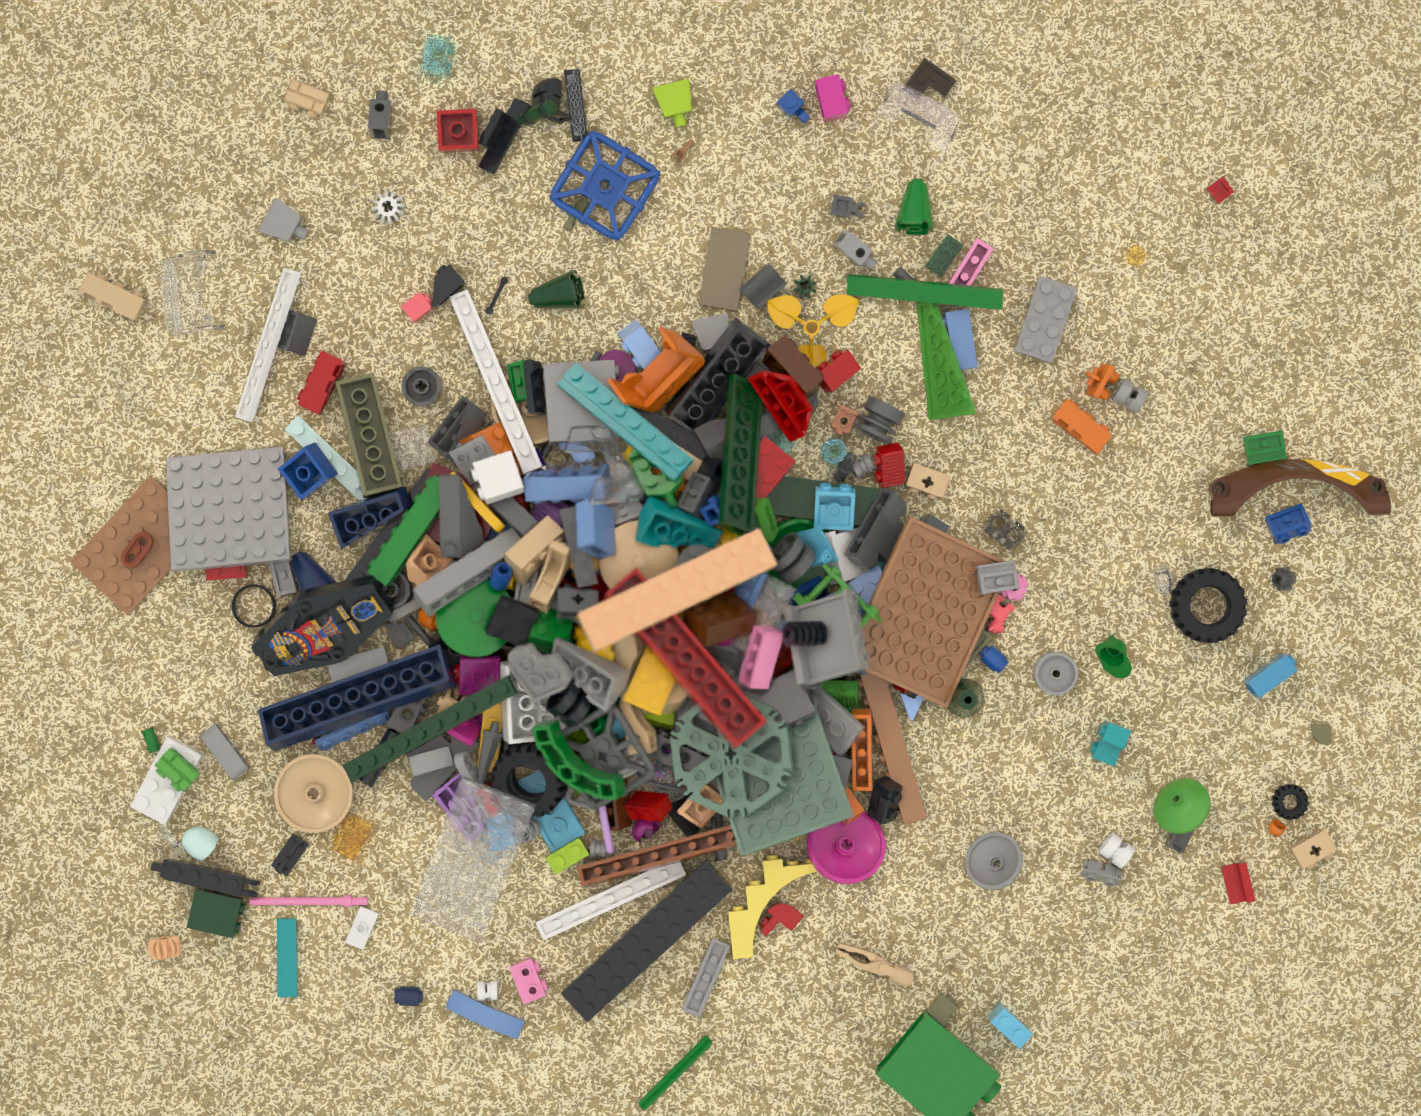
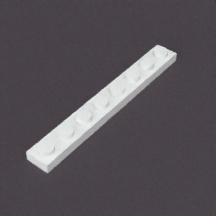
[235,268,301,422]
[535,862,686,941]

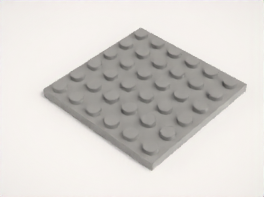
[166,447,291,572]

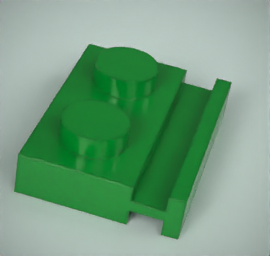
[1243,430,1287,465]

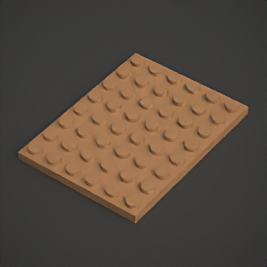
[862,516,1006,708]

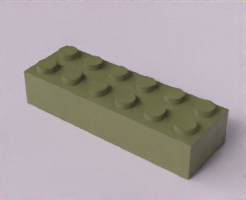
[335,373,402,499]

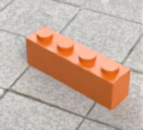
[851,708,873,791]

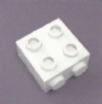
[471,451,524,505]

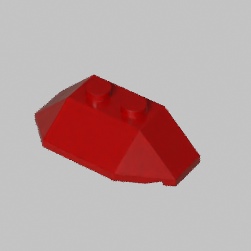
[747,370,813,442]

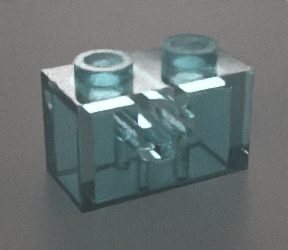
[421,34,455,79]

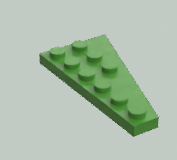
[916,302,977,420]

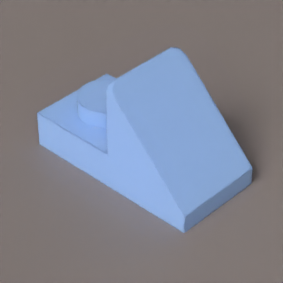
[899,692,924,720]

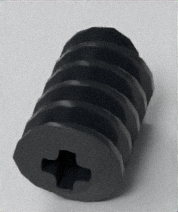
[782,621,827,647]

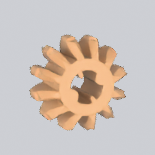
[147,935,182,960]

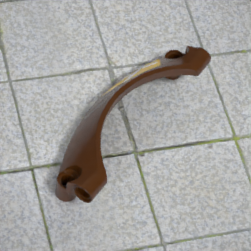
[1208,459,1391,517]

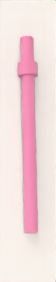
[250,895,368,907]

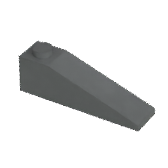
[693,411,780,461]

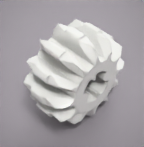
[371,190,405,224]

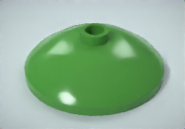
[1153,778,1211,834]

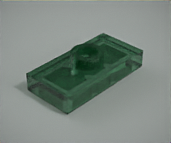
[925,234,964,278]

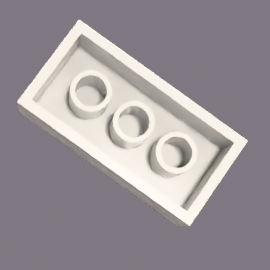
[130,736,204,825]

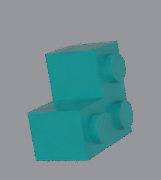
[1089,721,1131,766]

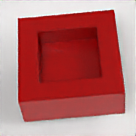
[1206,176,1234,204]

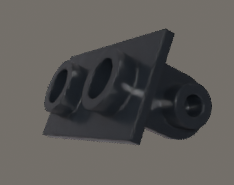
[271,833,309,876]

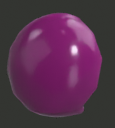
[631,820,662,843]

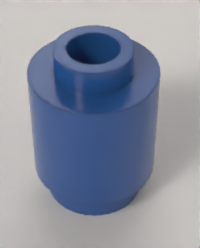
[489,563,512,591]
[979,645,1009,674]

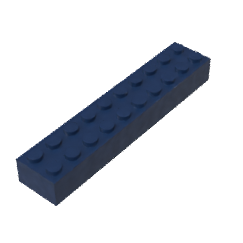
[258,644,456,752]

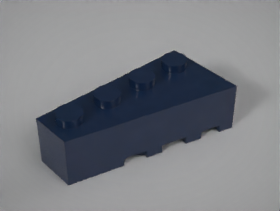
[328,487,412,549]

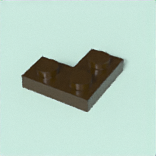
[901,58,956,101]

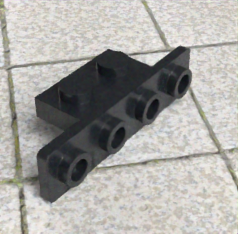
[478,98,531,174]

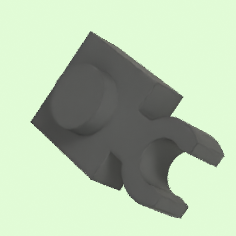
[830,194,866,218]
[383,620,415,649]

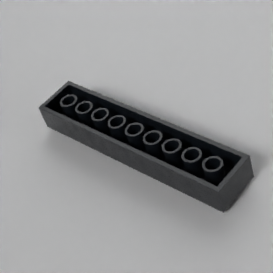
[561,858,733,1022]

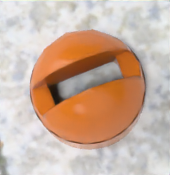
[1268,819,1286,837]

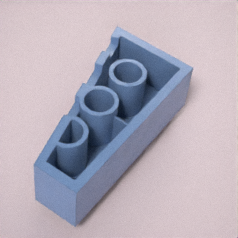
[523,463,611,504]

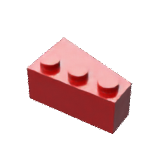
[297,351,347,416]

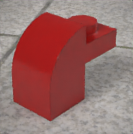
[760,902,804,936]

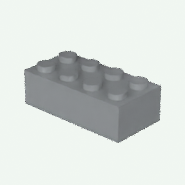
[1013,276,1077,364]

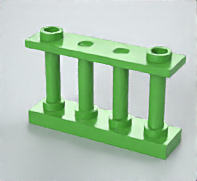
[793,564,883,628]

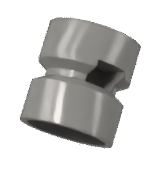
[1112,378,1149,413]

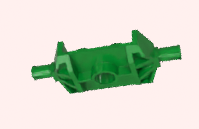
[628,449,684,509]

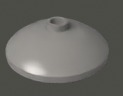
[965,832,1023,890]

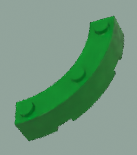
[531,720,626,800]

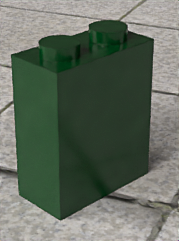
[187,888,246,938]

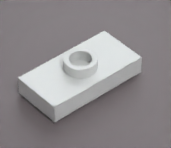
[345,906,379,950]

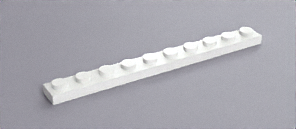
[450,289,542,475]

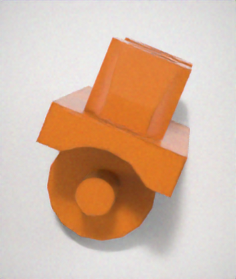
[1085,363,1119,400]

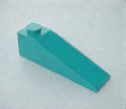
[635,496,723,548]

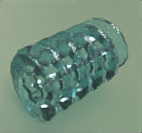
[821,438,847,464]

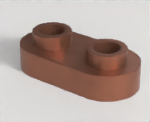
[121,532,153,568]

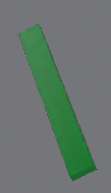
[847,274,1004,310]

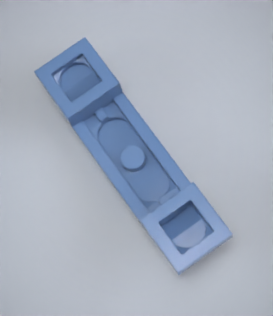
[446,989,525,1039]

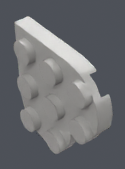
[507,644,574,702]

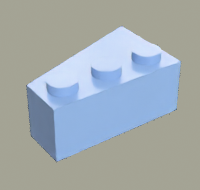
[617,319,661,370]

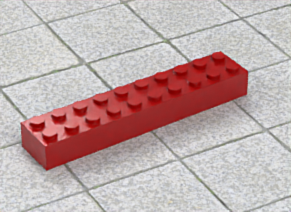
[604,568,767,749]

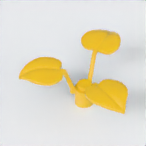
[767,294,859,368]

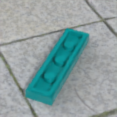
[277,918,298,997]

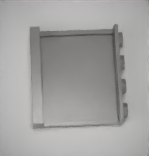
[543,360,620,446]
[783,589,869,686]

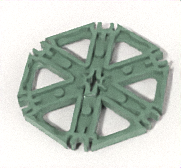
[670,693,793,818]

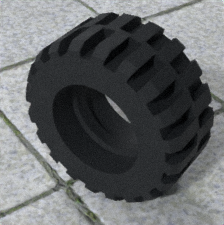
[1169,568,1248,643]
[491,741,568,819]

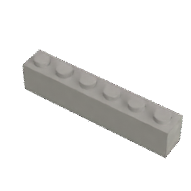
[413,528,521,616]

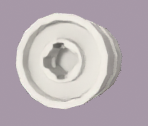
[1098,832,1135,869]

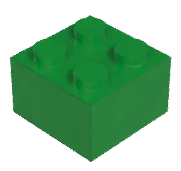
[525,608,573,654]

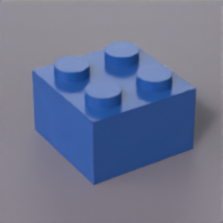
[278,442,338,500]

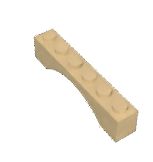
[612,634,658,755]

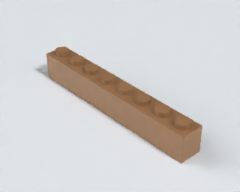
[857,672,927,825]

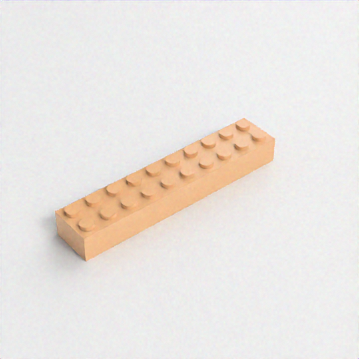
[577,529,777,653]

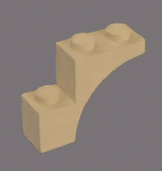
[529,540,570,614]

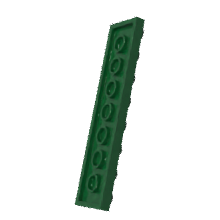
[718,374,762,535]

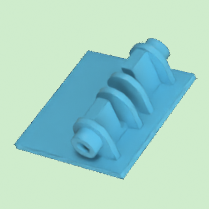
[796,527,839,568]

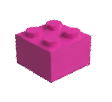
[814,74,851,123]

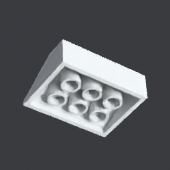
[500,661,567,744]

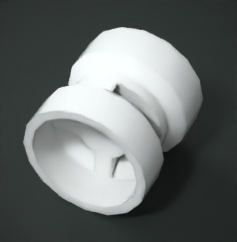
[477,981,498,1001]

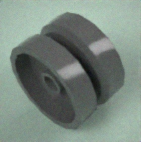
[770,532,816,583]

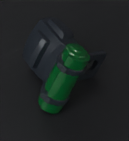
[519,78,572,126]

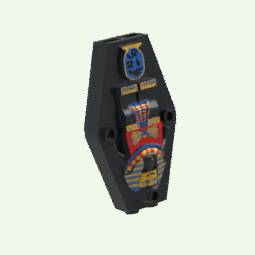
[252,575,395,676]

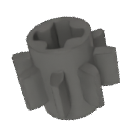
[1272,567,1296,591]

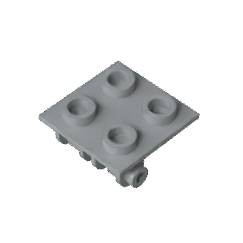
[449,435,496,485]

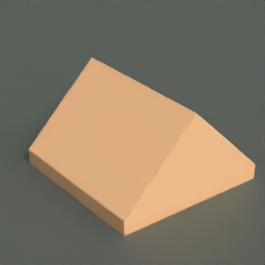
[406,534,453,584]
[677,783,723,829]

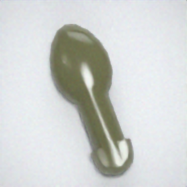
[564,195,587,231]

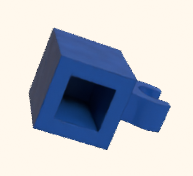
[776,89,810,124]

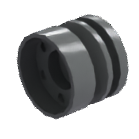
[854,396,905,444]

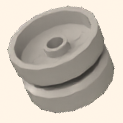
[1032,652,1078,695]

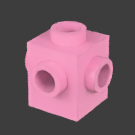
[1000,573,1028,601]

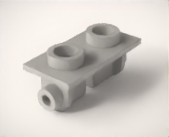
[1080,859,1123,887]

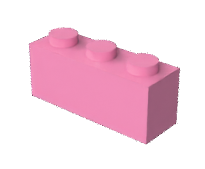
[948,238,994,286]
[738,625,783,689]

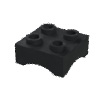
[485,594,539,646]

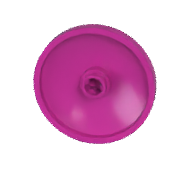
[807,812,886,885]

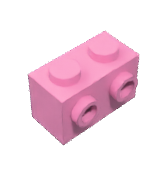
[509,957,548,1004]

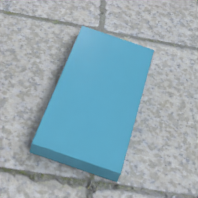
[518,770,586,852]

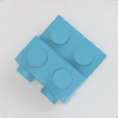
[814,483,855,530]

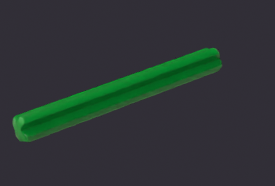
[638,1036,713,1110]

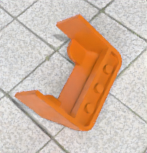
[607,326,705,412]

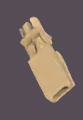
[835,941,914,987]

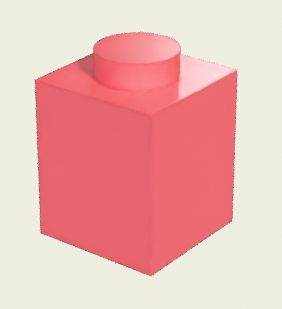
[401,292,433,323]

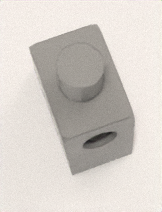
[258,198,309,242]
[832,230,877,270]
[691,313,729,352]

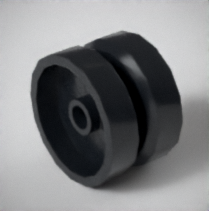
[546,677,592,727]

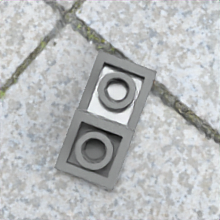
[408,746,454,777]

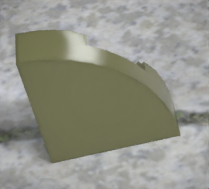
[1310,723,1331,746]

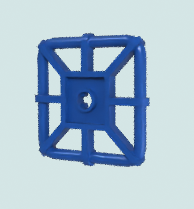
[549,130,661,241]

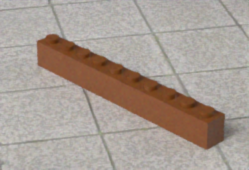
[577,825,738,887]

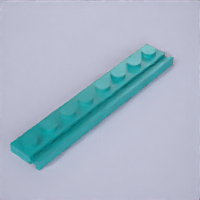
[557,363,694,482]

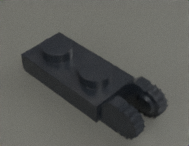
[523,359,546,416]

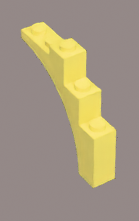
[728,854,818,959]

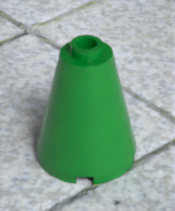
[895,179,934,235]

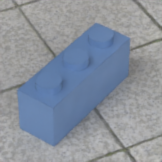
[942,309,978,370]

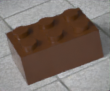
[762,335,824,399]
[683,592,757,647]

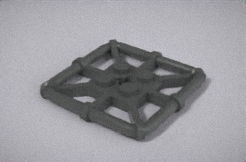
[561,704,657,810]

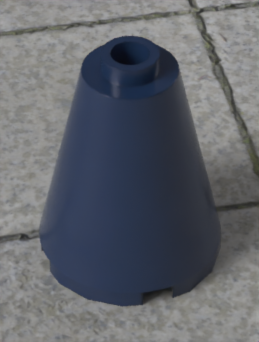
[290,551,337,592]

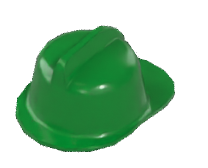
[1095,635,1132,678]

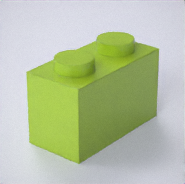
[546,837,590,875]

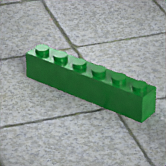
[367,475,440,587]

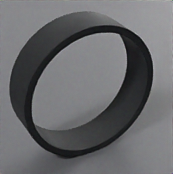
[232,584,276,628]

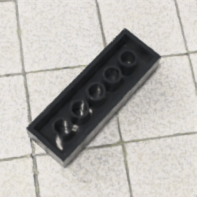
[664,317,771,437]

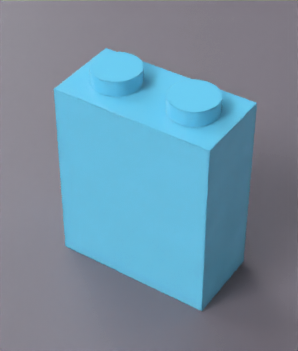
[987,1002,1033,1049]

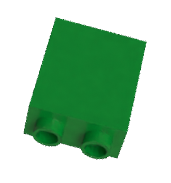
[875,1010,1002,1116]

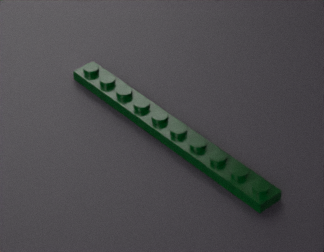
[343,676,518,783]

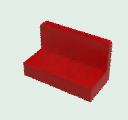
[1221,861,1255,905]

